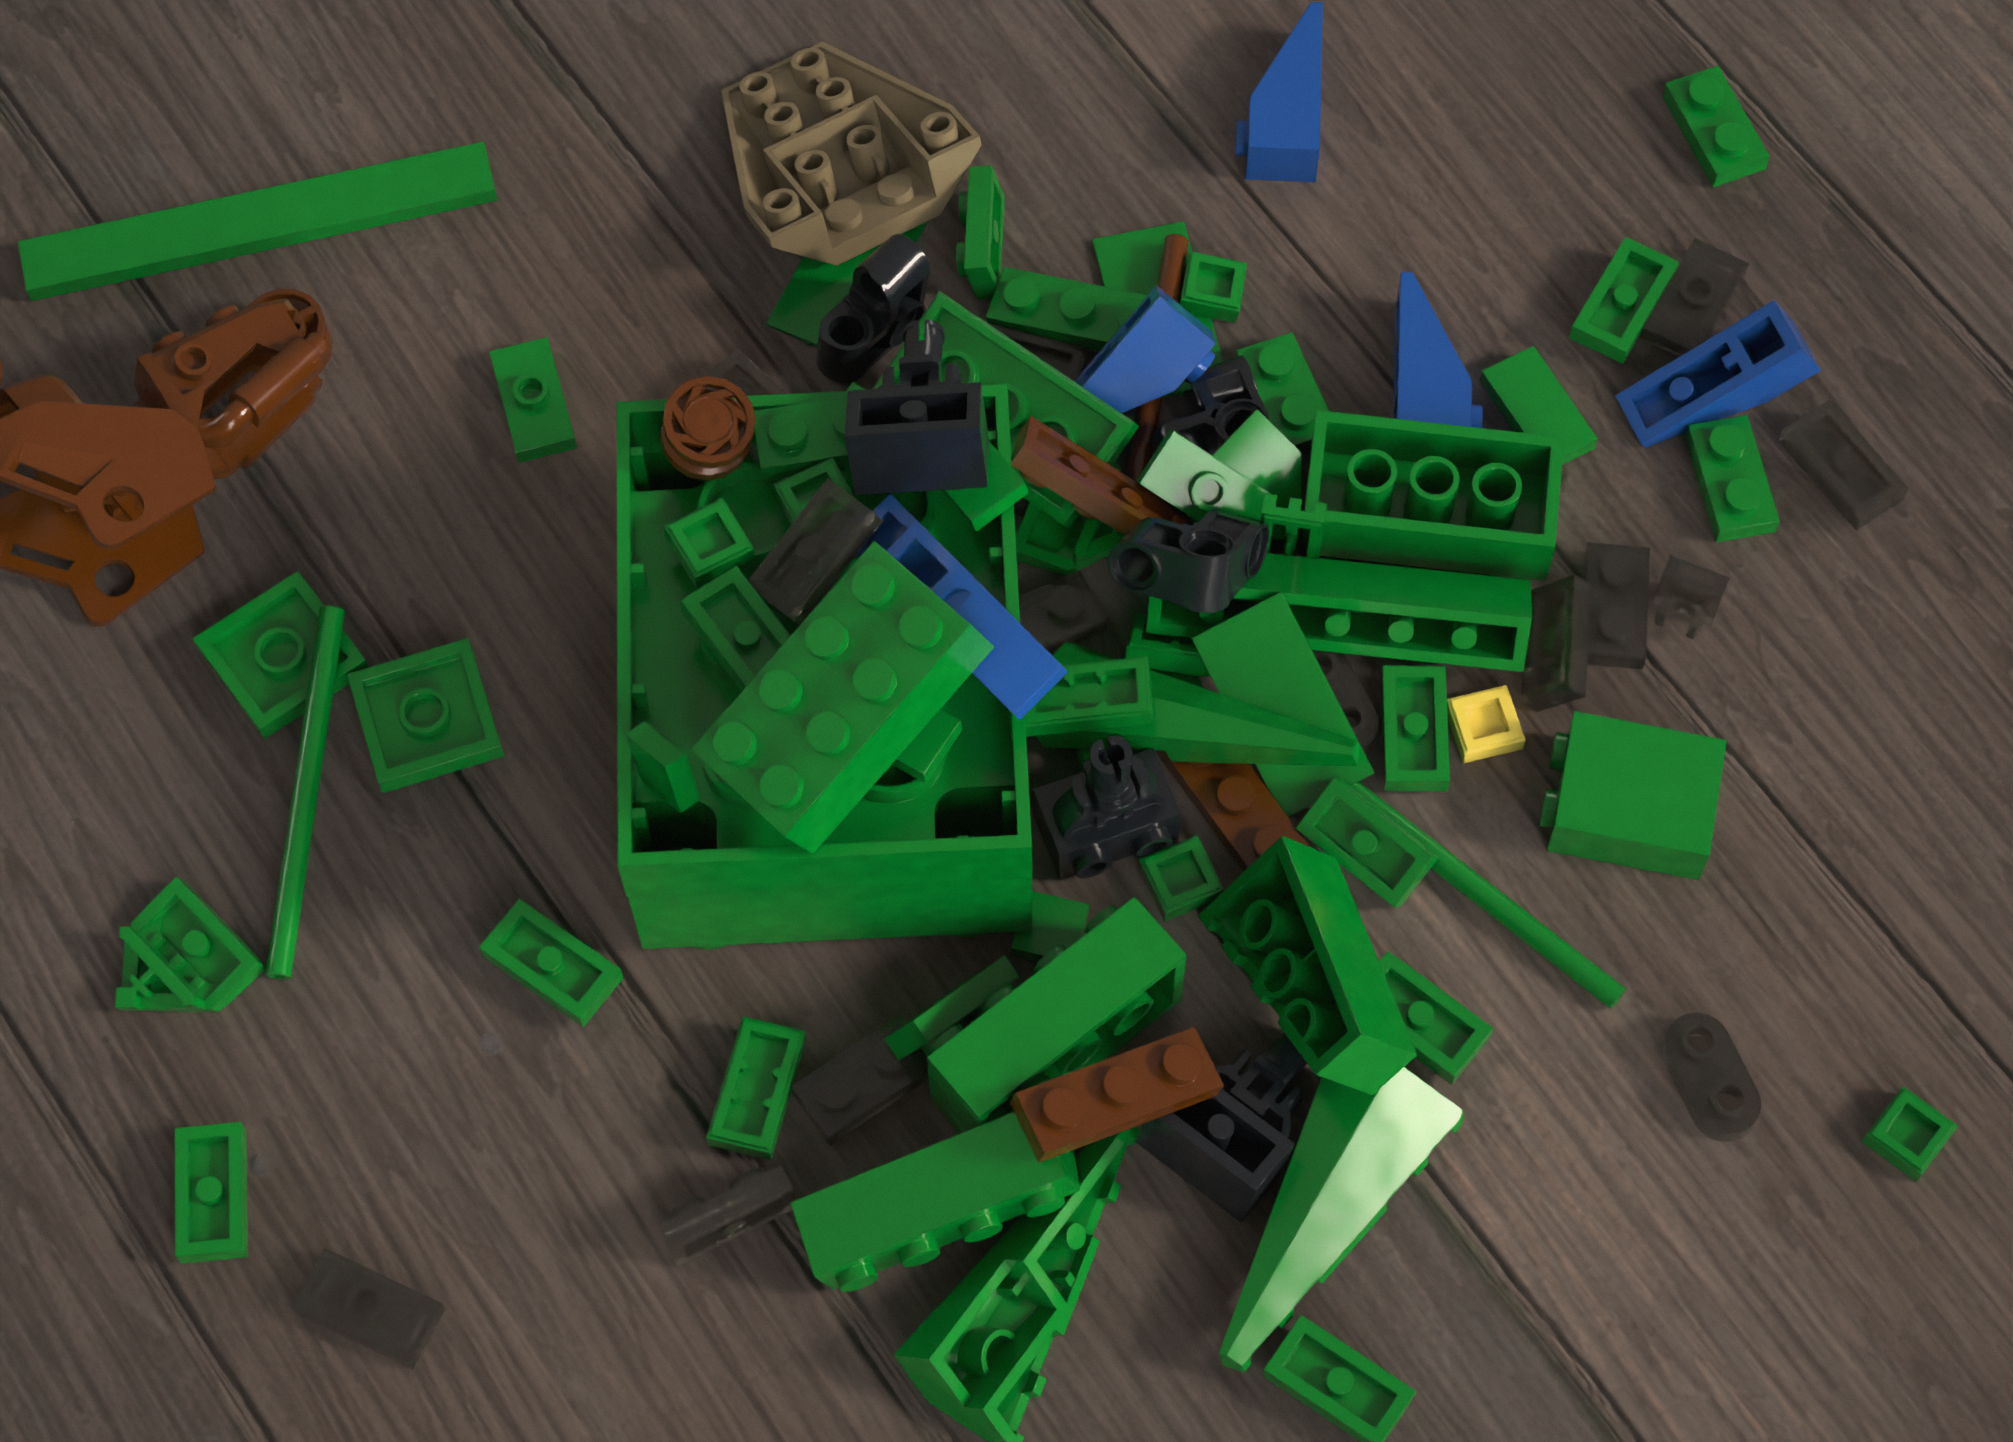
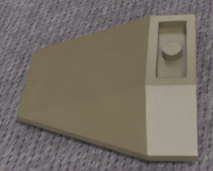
[721,41,982,266]

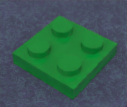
[192,571,369,740]
[347,638,504,793]

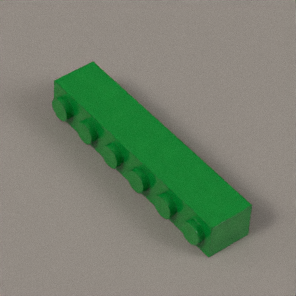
[1146,553,1532,672]

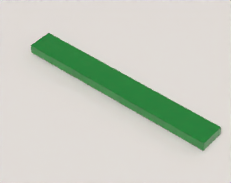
[18,141,498,301]

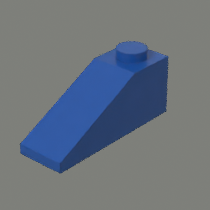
[1235,2,1323,182]
[1393,272,1483,428]
[1074,285,1216,413]
[1615,300,1821,448]

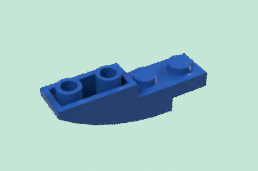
[843,494,1068,720]

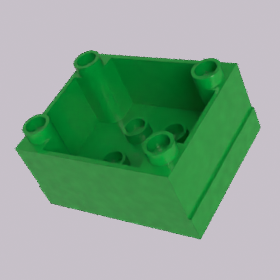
[616,384,1032,950]

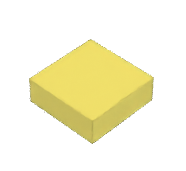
[1447,685,1526,764]

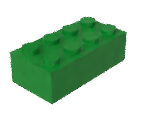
[1299,410,1564,581]
[691,541,995,854]
[927,897,1186,1134]

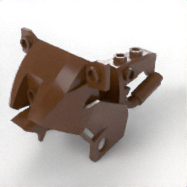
[0,299,330,626]

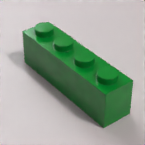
[1198,836,1417,1095]
[790,1112,1080,1292]

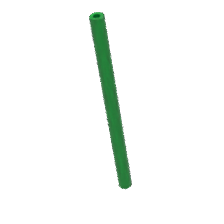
[265,606,345,980]
[1350,781,1626,1009]

